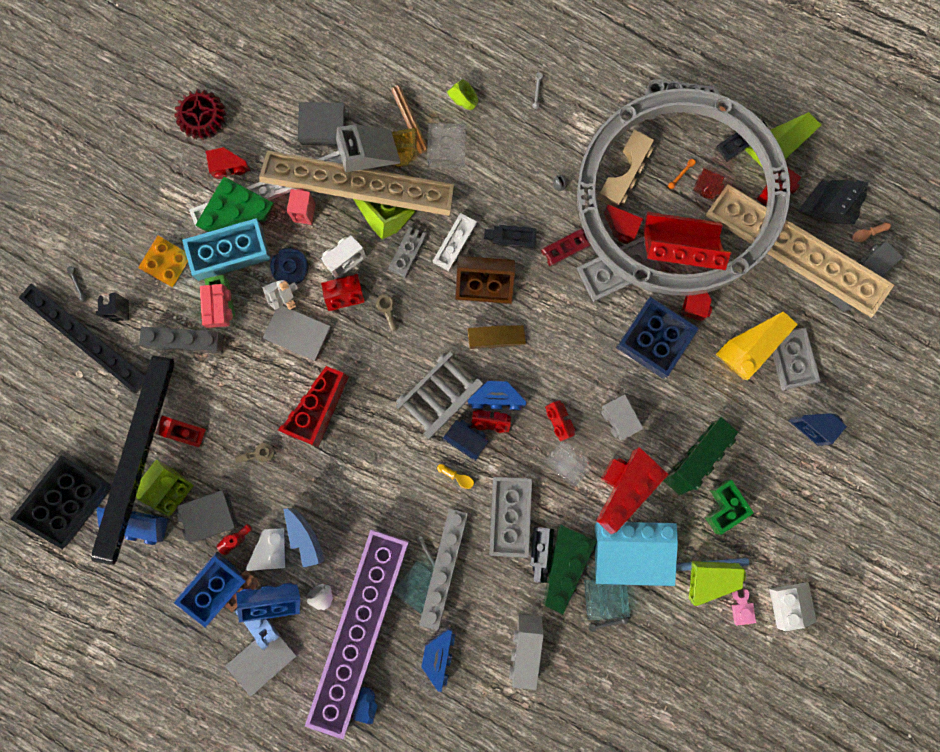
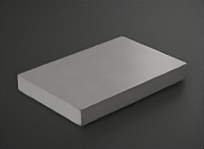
[263,305,331,362]
[772,327,821,391]
[225,627,297,697]

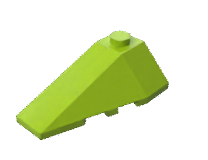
[745,112,822,168]
[353,199,415,239]

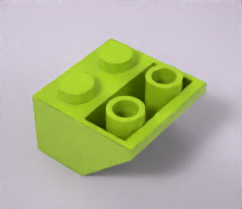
[136,459,194,517]

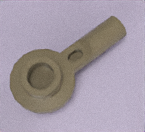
[376,294,398,332]
[235,443,274,463]

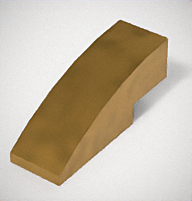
[467,325,526,349]

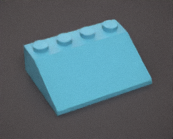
[595,522,678,586]

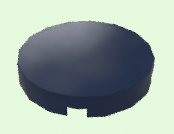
[270,248,309,285]

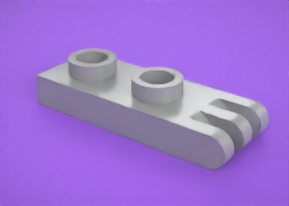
[388,225,427,278]

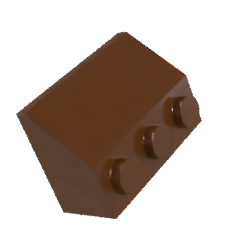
[455,256,515,304]

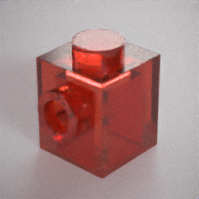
[692,168,725,199]

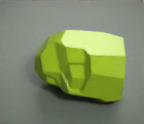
[446,79,478,110]

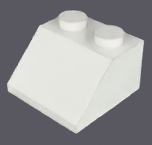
[321,236,367,279]
[769,582,817,631]

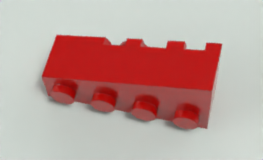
[277,366,349,447]
[596,447,669,534]

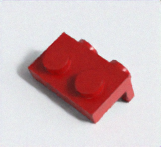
[321,274,365,311]

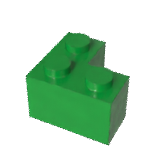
[704,480,754,535]

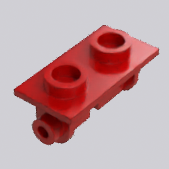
[545,400,576,442]
[471,409,511,433]

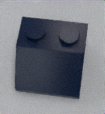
[788,413,847,446]
[443,419,488,461]

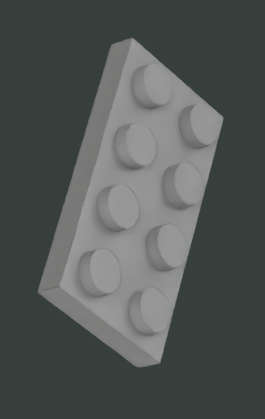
[577,236,662,302]
[489,477,532,558]

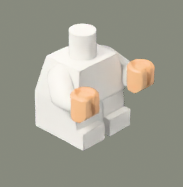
[262,280,298,310]

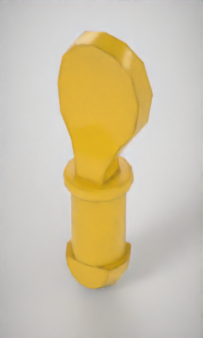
[437,464,474,489]

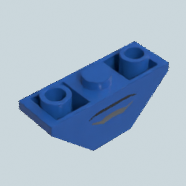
[468,381,526,410]
[422,627,455,692]

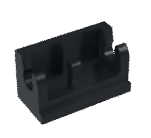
[96,292,129,322]

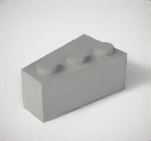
[509,614,544,690]

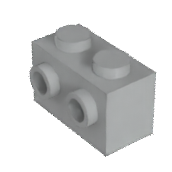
[601,395,643,440]

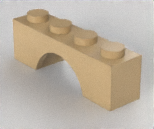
[597,130,654,208]

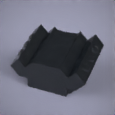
[799,180,869,225]

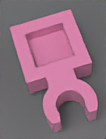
[732,589,756,626]

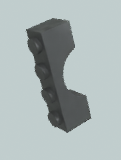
[139,326,224,354]

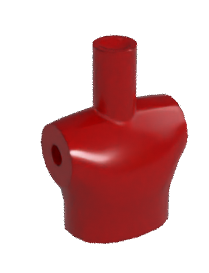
[216,524,252,556]

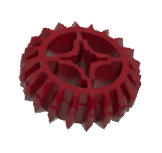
[174,89,226,140]

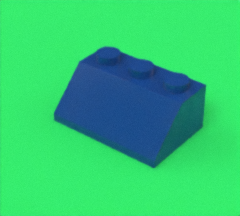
[97,507,169,545]
[174,552,246,628]
[236,583,300,623]

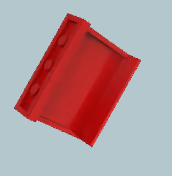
[643,212,731,270]

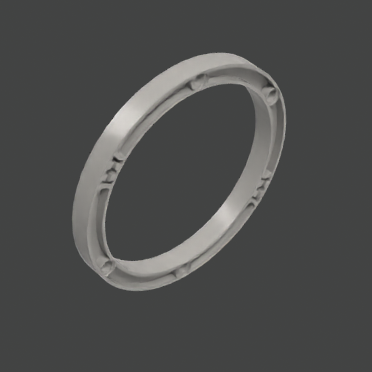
[577,89,790,296]

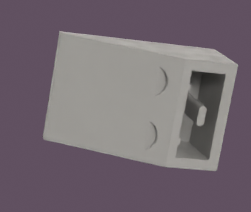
[336,124,400,173]

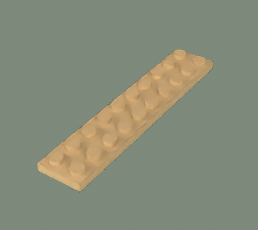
[259,151,454,216]
[706,184,894,318]

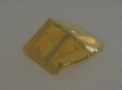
[392,128,417,167]

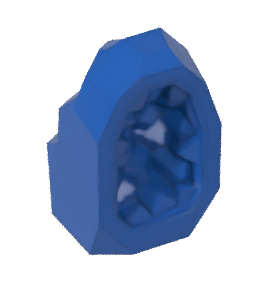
[353,687,378,724]

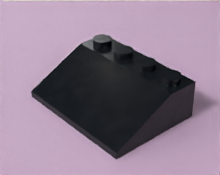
[10,449,112,550]

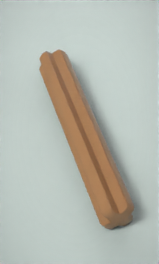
[392,85,428,154]

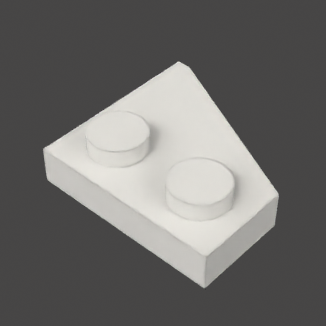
[246,528,285,571]

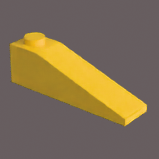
[716,311,798,380]

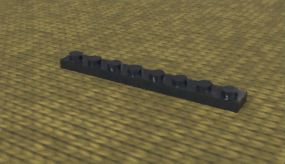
[18,283,145,393]

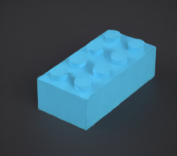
[182,218,271,281]

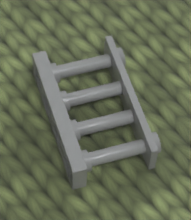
[396,352,483,440]

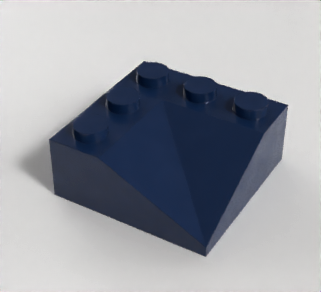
[615,297,699,379]

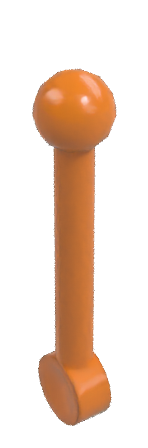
[668,159,696,189]

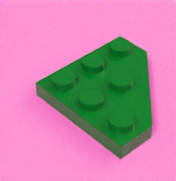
[196,177,274,232]

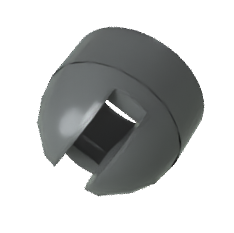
[552,175,568,191]

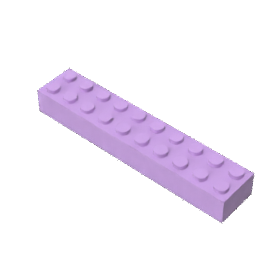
[305,529,410,739]

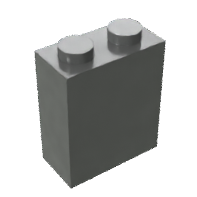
[298,102,349,145]
[177,490,239,544]

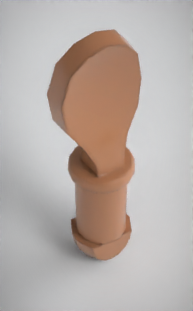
[852,222,891,242]

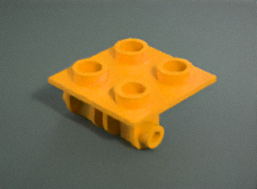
[138,235,188,288]

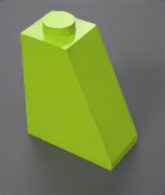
[689,561,746,606]

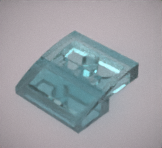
[393,561,433,615]
[584,579,630,620]

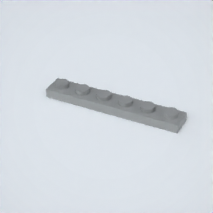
[419,509,469,630]

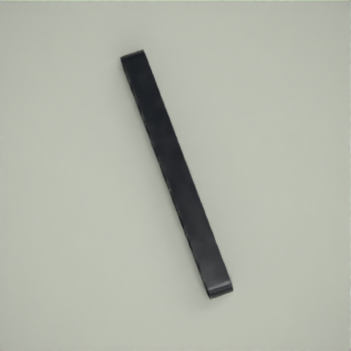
[91,355,174,565]

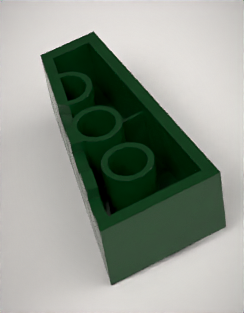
[663,417,739,496]
[543,524,596,615]

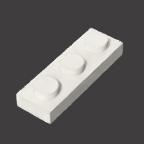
[433,213,477,271]

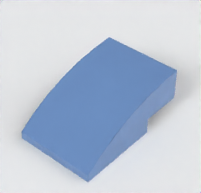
[283,508,324,567]

